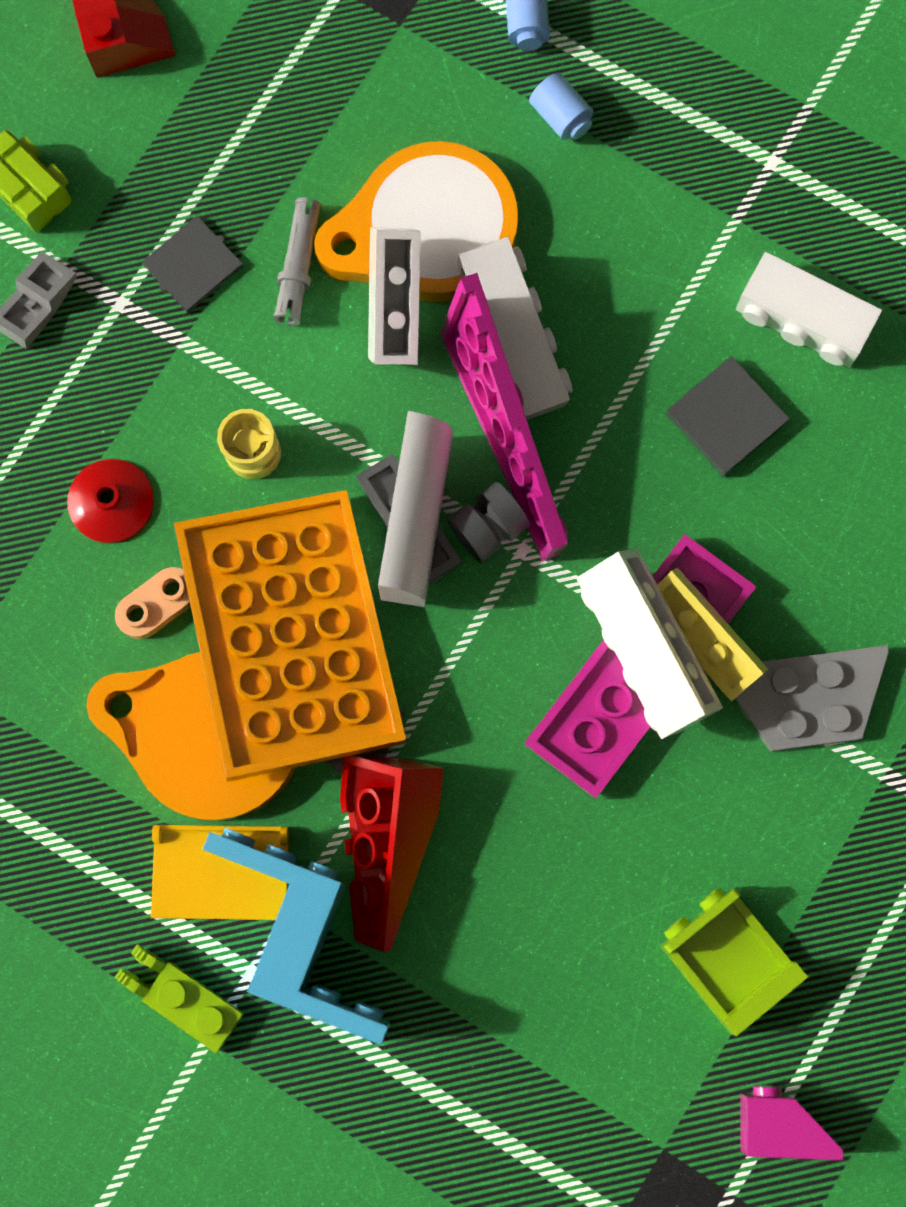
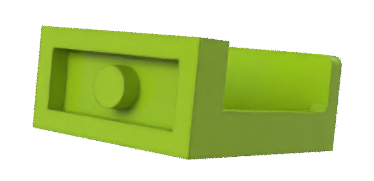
[660,887,808,1037]

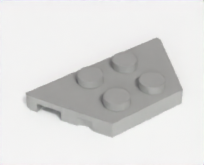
[735,645,889,752]

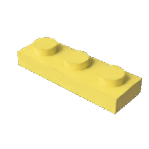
[657,568,769,702]

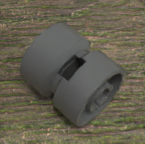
[447,481,530,564]

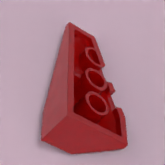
[340,754,443,952]

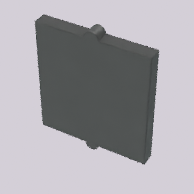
[141,216,243,314]

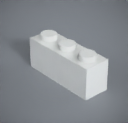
[368,227,421,365]
[736,252,882,368]

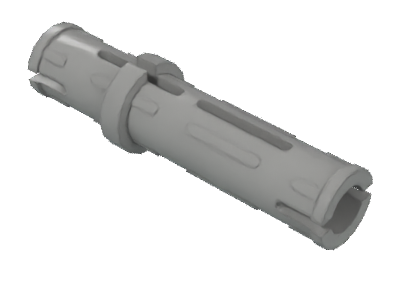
[273,197,322,326]

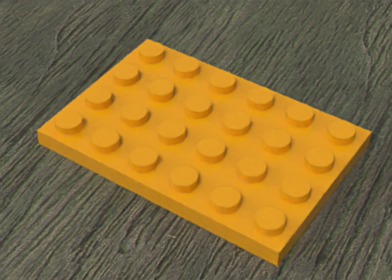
[174,490,406,782]

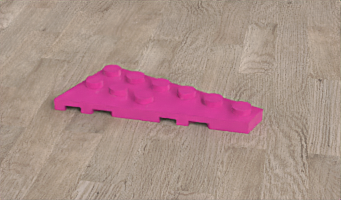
[440,273,568,562]

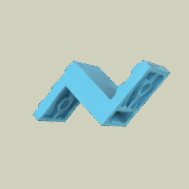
[203,828,390,1045]

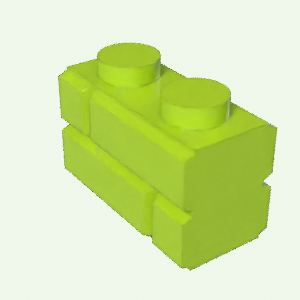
[0,130,72,232]

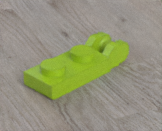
[114,944,245,1053]

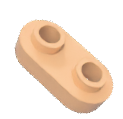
[115,567,191,639]

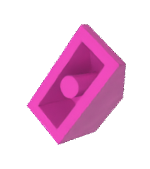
[740,1085,843,1160]

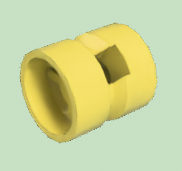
[217,409,281,479]

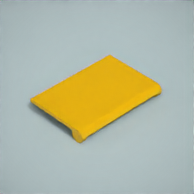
[151,825,289,920]

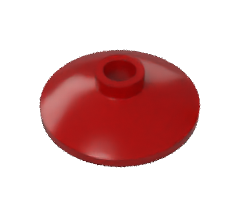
[67,459,154,544]

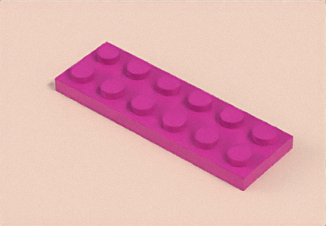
[524,534,756,799]

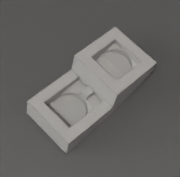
[0,251,77,349]

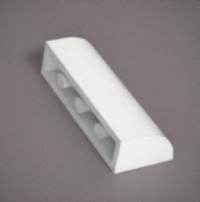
[378,411,453,607]

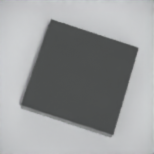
[665,356,790,477]

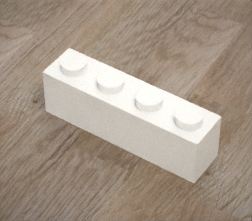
[456,236,573,420]
[576,549,723,739]

